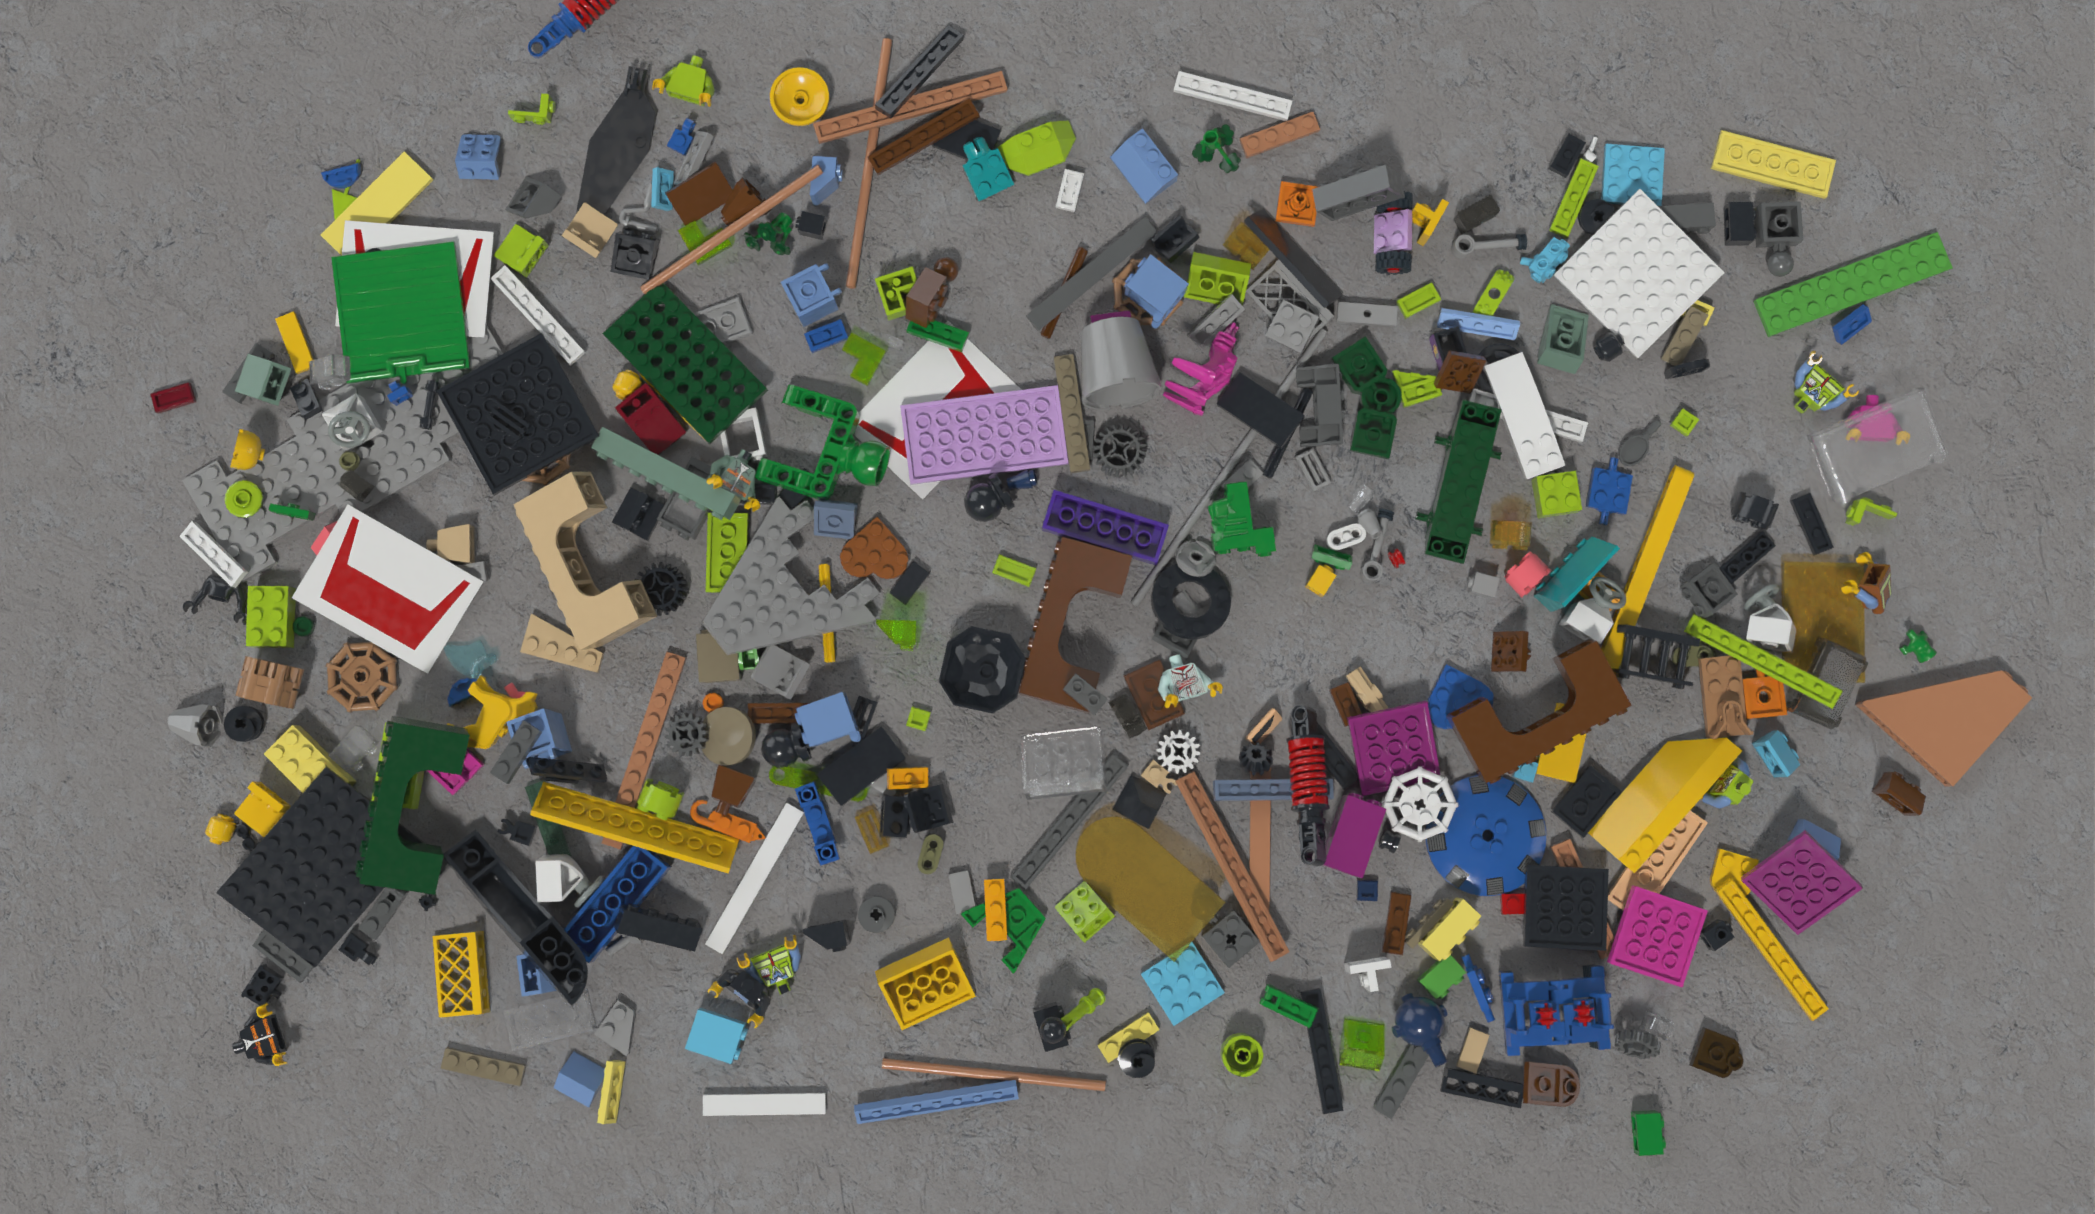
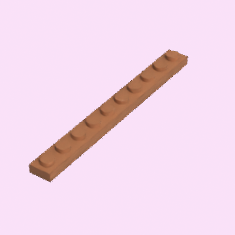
[813,71,1008,144]
[602,651,687,849]
[1175,772,1290,962]

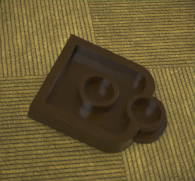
[1689,1027,1744,1078]

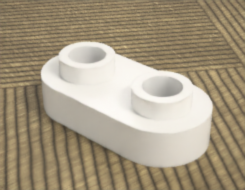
[1326,523,1366,551]

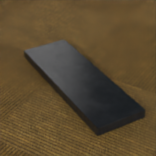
[1244,209,1343,308]

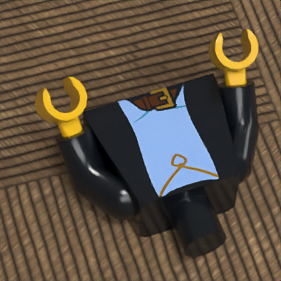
[708,969,771,1028]

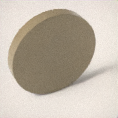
[702,707,756,766]

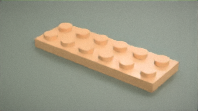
[1608,810,1708,911]

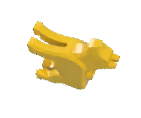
[447,675,538,749]

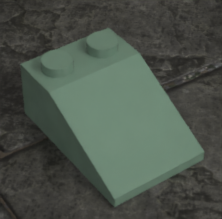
[1537,304,1589,374]

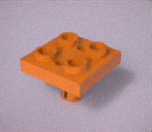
[1275,181,1318,227]

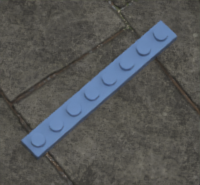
[854,1080,1019,1124]

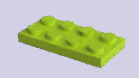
[705,513,749,593]

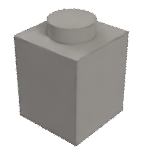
[1466,572,1500,599]

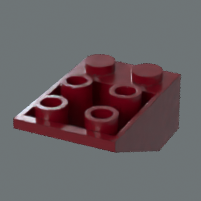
[615,383,687,455]

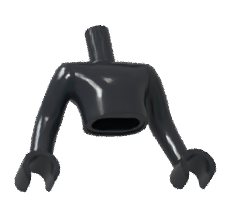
[183,575,247,625]

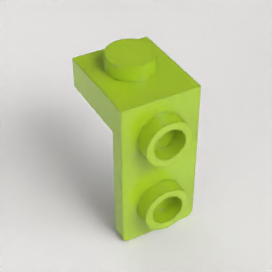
[508,93,555,125]
[1845,497,1897,526]

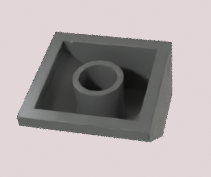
[505,177,561,219]

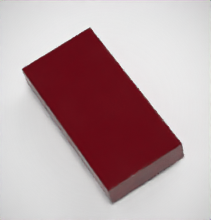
[150,382,196,414]

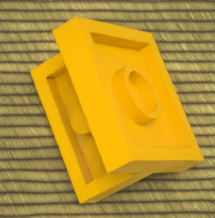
[1412,199,1449,246]

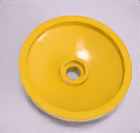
[770,67,829,126]

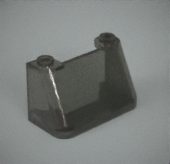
[1786,636,1868,730]

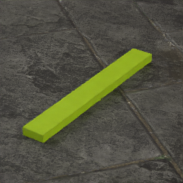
[1684,614,1843,709]

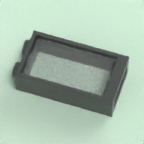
[657,456,711,541]

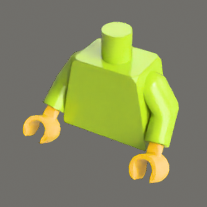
[652,55,715,107]

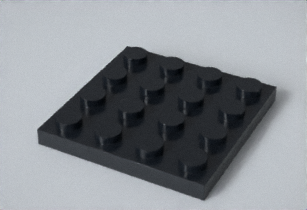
[1523,865,1609,951]

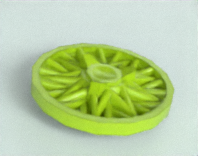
[224,480,263,518]

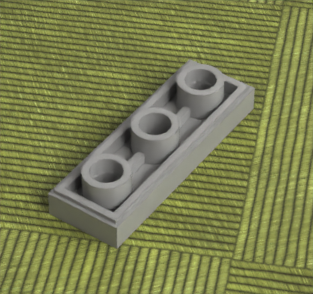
[1336,302,1398,327]

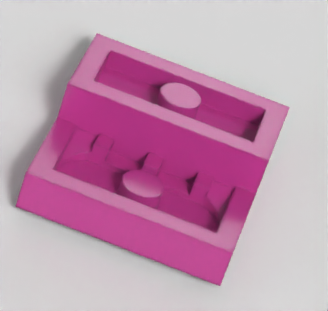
[427,748,485,795]

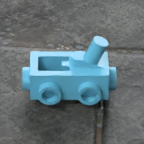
[1520,237,1570,283]

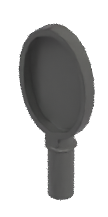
[1618,419,1661,466]

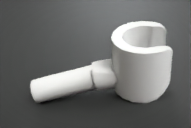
[1582,137,1598,163]

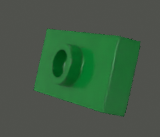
[269,503,316,521]

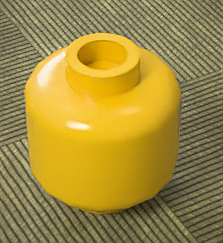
[612,370,642,400]
[205,813,236,845]

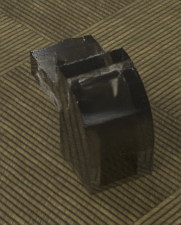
[1108,693,1147,739]

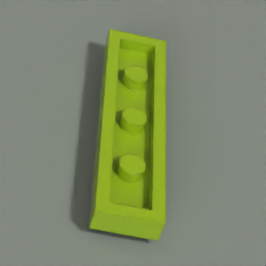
[1549,158,1599,238]

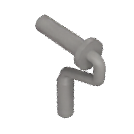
[619,184,657,235]

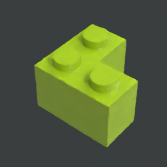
[875,266,917,321]

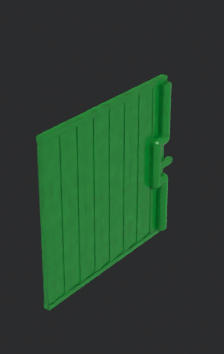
[331,241,471,384]

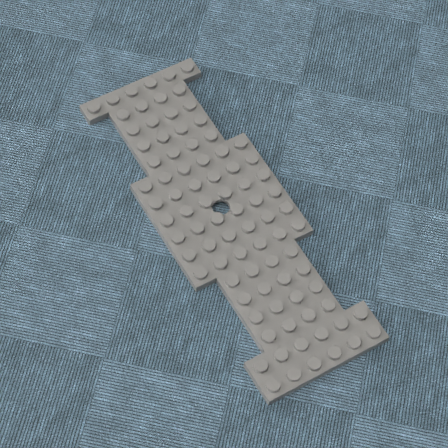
[182,324,504,583]

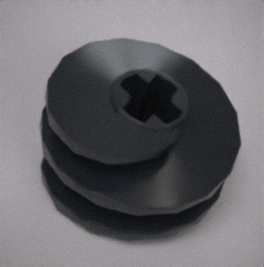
[1578,199,1615,235]
[224,706,265,742]
[1118,1038,1155,1078]

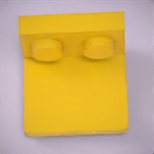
[234,781,291,837]

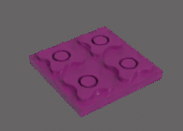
[1347,701,1441,796]
[1741,830,1863,935]

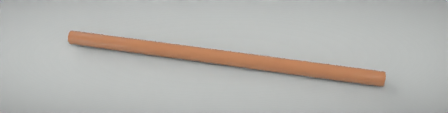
[640,165,824,294]
[882,1058,1106,1091]

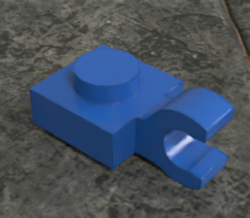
[667,118,696,156]

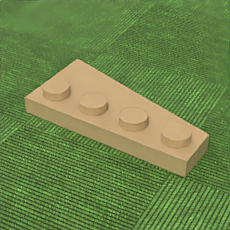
[520,614,604,673]

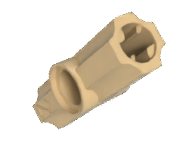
[1346,666,1389,712]

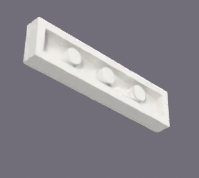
[179,521,248,588]

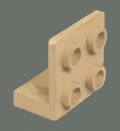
[562,203,618,258]

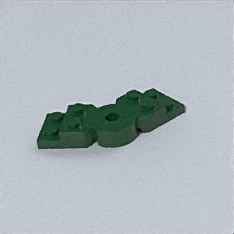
[1332,336,1402,459]

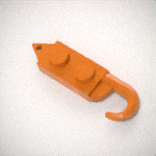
[690,800,766,843]

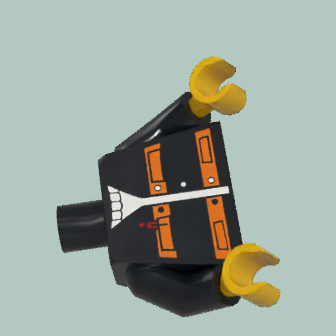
[232,1003,287,1066]

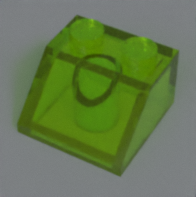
[876,619,919,651]
[1339,1018,1385,1071]

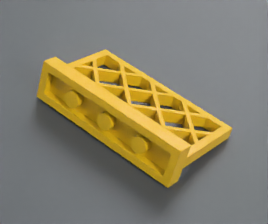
[433,931,490,1018]

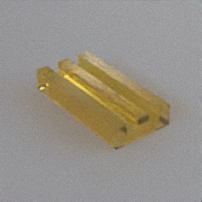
[855,809,889,854]

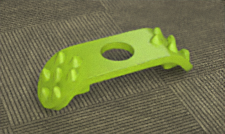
[1472,269,1515,316]

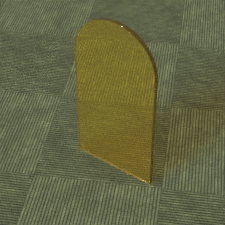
[1076,816,1226,962]

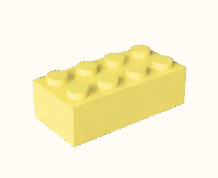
[264,725,357,793]

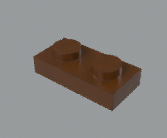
[1329,682,1361,727]

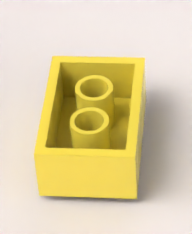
[1418,898,1481,961]

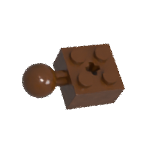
[905,257,959,328]

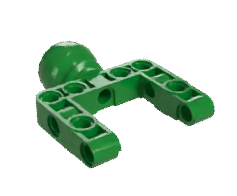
[755,384,890,500]

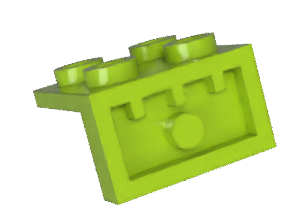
[494,224,549,278]
[1055,881,1115,943]

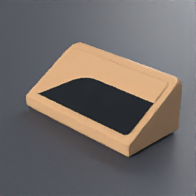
[1245,708,1282,745]

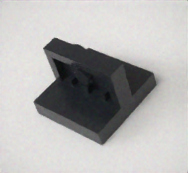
[612,487,664,541]

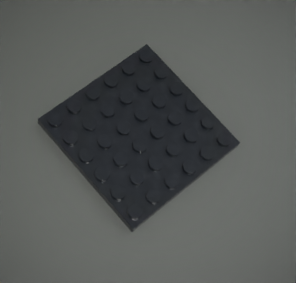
[436,333,599,495]

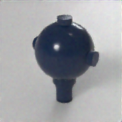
[1392,993,1448,1068]

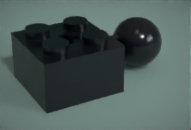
[1033,1002,1071,1052]

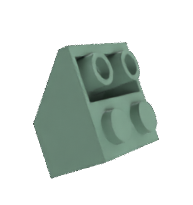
[235,354,291,406]

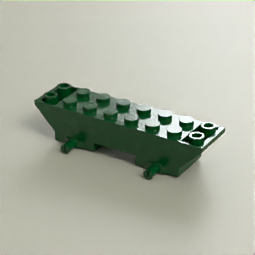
[1415,400,1502,564]

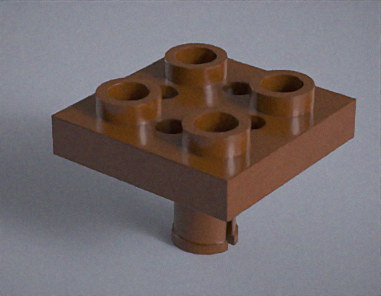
[1434,350,1487,394]
[1491,631,1531,672]

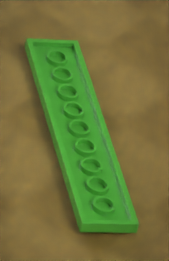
[1753,232,1953,337]

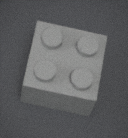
[1265,300,1319,355]

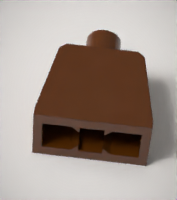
[711,765,756,816]

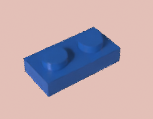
[1832,305,1872,345]
[804,319,849,353]

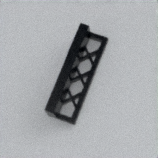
[1440,1067,1524,1109]

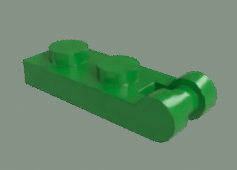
[1259,984,1319,1028]

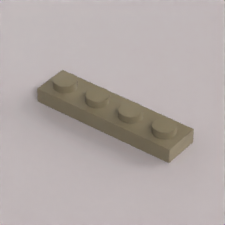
[441,1047,526,1086]

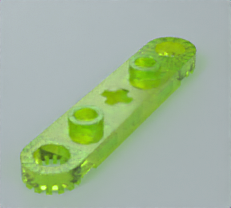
[769,766,868,802]

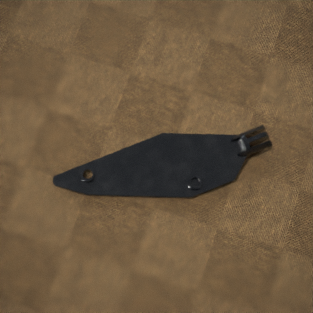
[576,66,656,215]

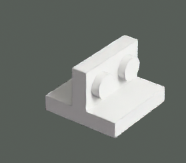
[1344,957,1391,992]

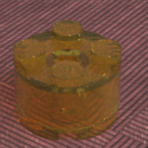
[1490,520,1532,550]

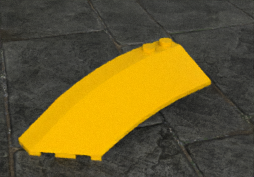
[1588,738,1742,873]

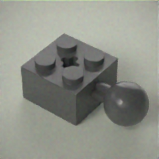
[1754,201,1803,277]
[1191,894,1260,968]

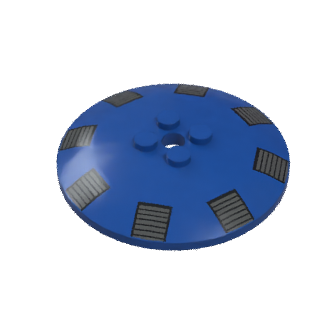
[1425,775,1546,896]

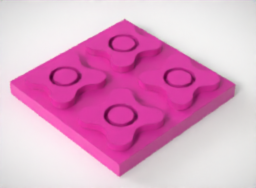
[1607,885,1708,988]

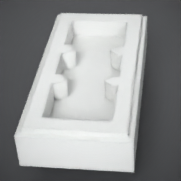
[1056,169,1084,212]

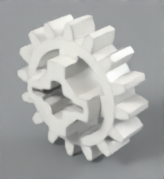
[1156,730,1200,774]

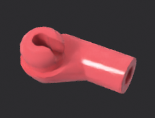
[504,683,528,698]

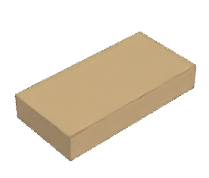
[1456,1027,1490,1073]

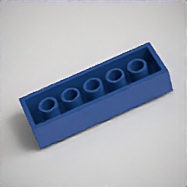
[564,846,671,963]

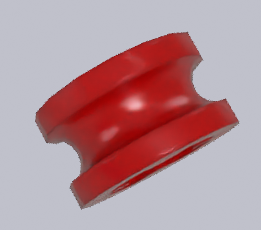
[1388,548,1405,569]

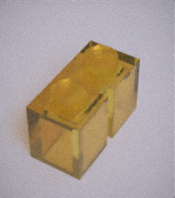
[1223,222,1269,270]

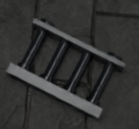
[1612,624,1700,689]

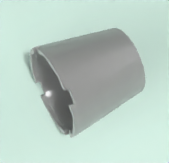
[1081,317,1162,410]

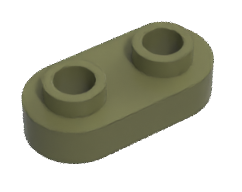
[1671,646,1713,667]
[918,834,944,874]

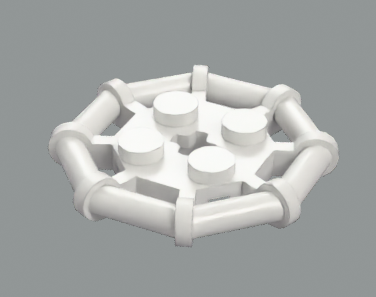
[1381,766,1459,842]

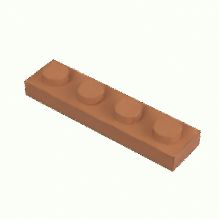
[1239,112,1320,159]

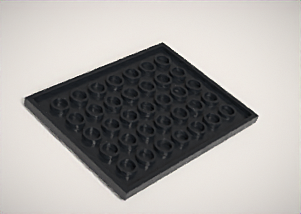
[216,766,423,968]

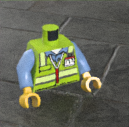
[1794,351,1859,413]
[1700,757,1753,809]
[737,935,801,995]

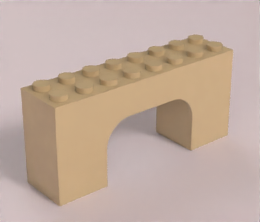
[513,472,657,650]

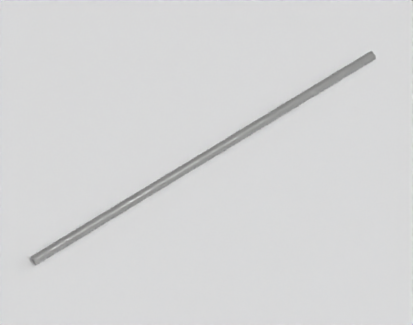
[1131,328,1328,607]

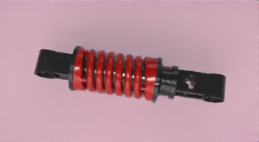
[1286,705,1330,866]

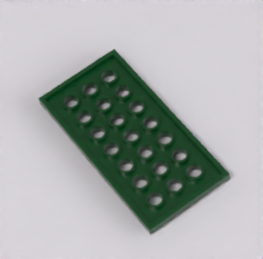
[602,283,768,445]

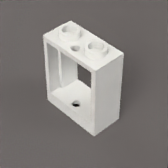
[721,407,767,463]

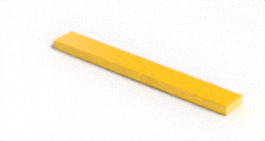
[1714,878,1829,1021]

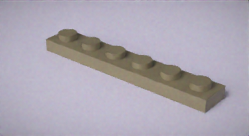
[1054,354,1090,473]

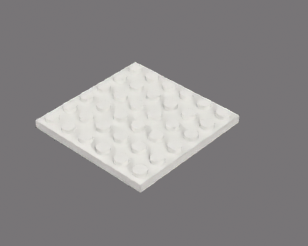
[1553,189,1725,358]

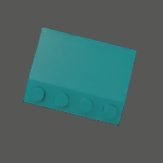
[1534,537,1620,612]

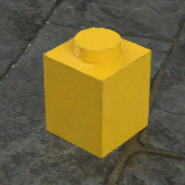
[1305,564,1337,597]

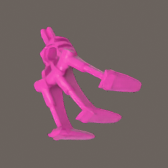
[1163,322,1239,416]

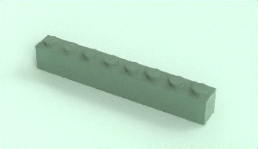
[591,427,741,520]

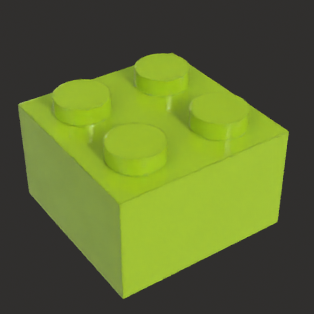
[1531,471,1582,518]

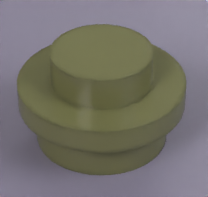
[339,451,360,471]

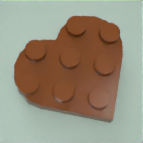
[840,517,909,580]

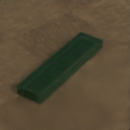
[525,781,572,857]

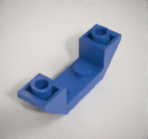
[795,782,840,866]

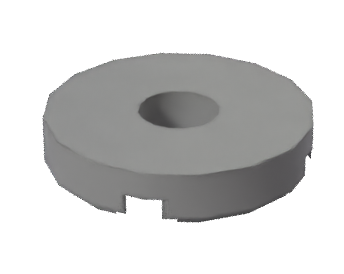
[1176,540,1216,577]

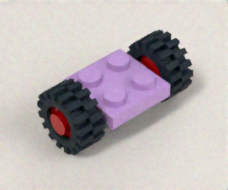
[1374,191,1413,275]

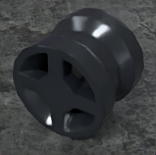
[1378,829,1401,854]

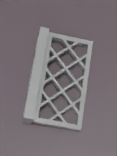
[1246,260,1334,339]

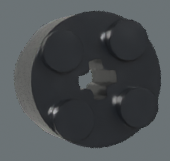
[1731,492,1779,530]

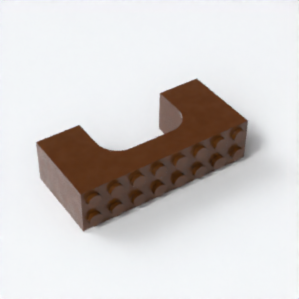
[1019,537,1132,714]
[1446,639,1632,784]

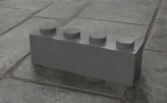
[1658,203,1716,235]

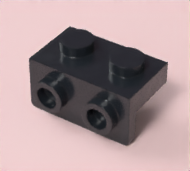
[1151,215,1200,263]

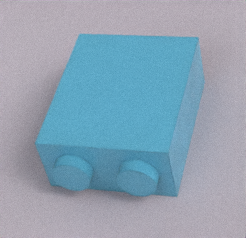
[685,1008,748,1064]

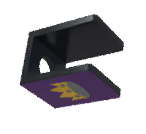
[1429,326,1467,371]

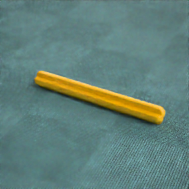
[819,564,835,663]

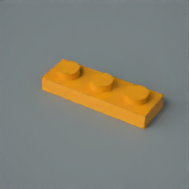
[984,879,1007,941]

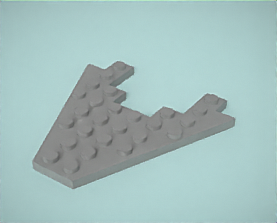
[702,496,880,655]

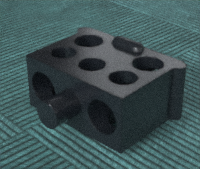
[241,964,284,1006]

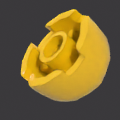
[230,429,265,470]

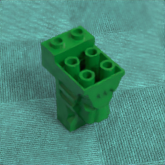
[1208,482,1276,557]

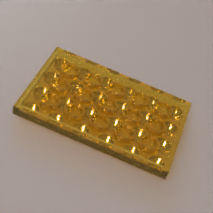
[1781,561,1865,683]

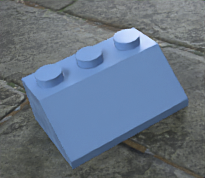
[1110,128,1178,204]

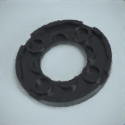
[1151,564,1231,640]

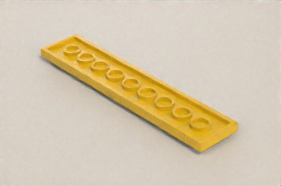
[530,781,739,874]

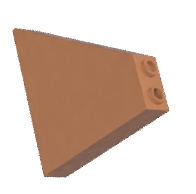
[1855,670,2032,787]

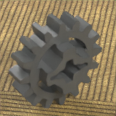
[665,713,709,756]
[1615,1029,1661,1059]

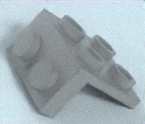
[751,645,810,700]

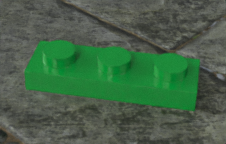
[906,320,969,352]

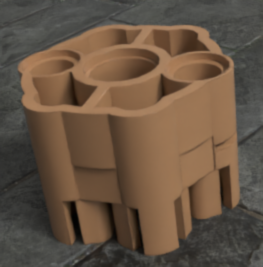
[235,656,304,709]

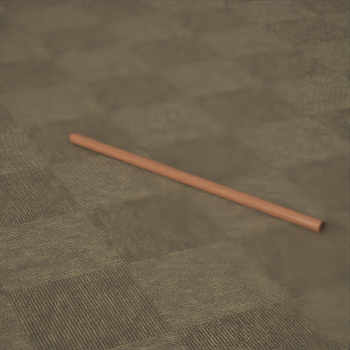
[846,38,892,289]

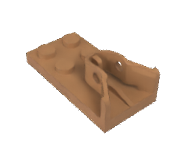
[1698,655,1753,739]

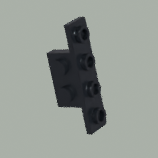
[527,757,607,784]

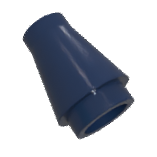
[1007,469,1038,490]

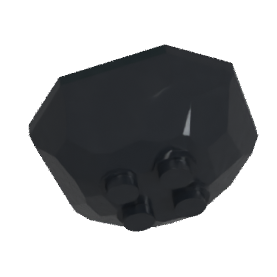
[939,626,1026,714]

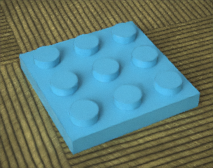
[1601,144,1665,206]
[1141,941,1225,1026]

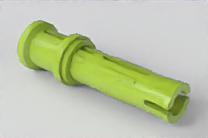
[1061,988,1105,1031]

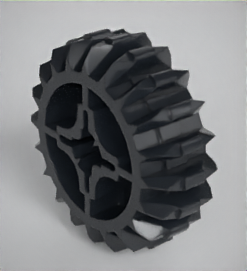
[634,562,688,616]

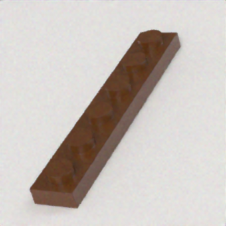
[867,98,980,175]

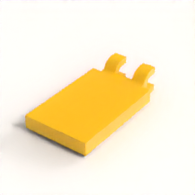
[1536,703,1587,783]

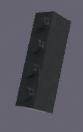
[614,903,702,952]

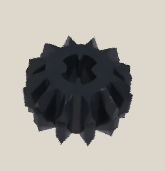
[1239,741,1273,777]

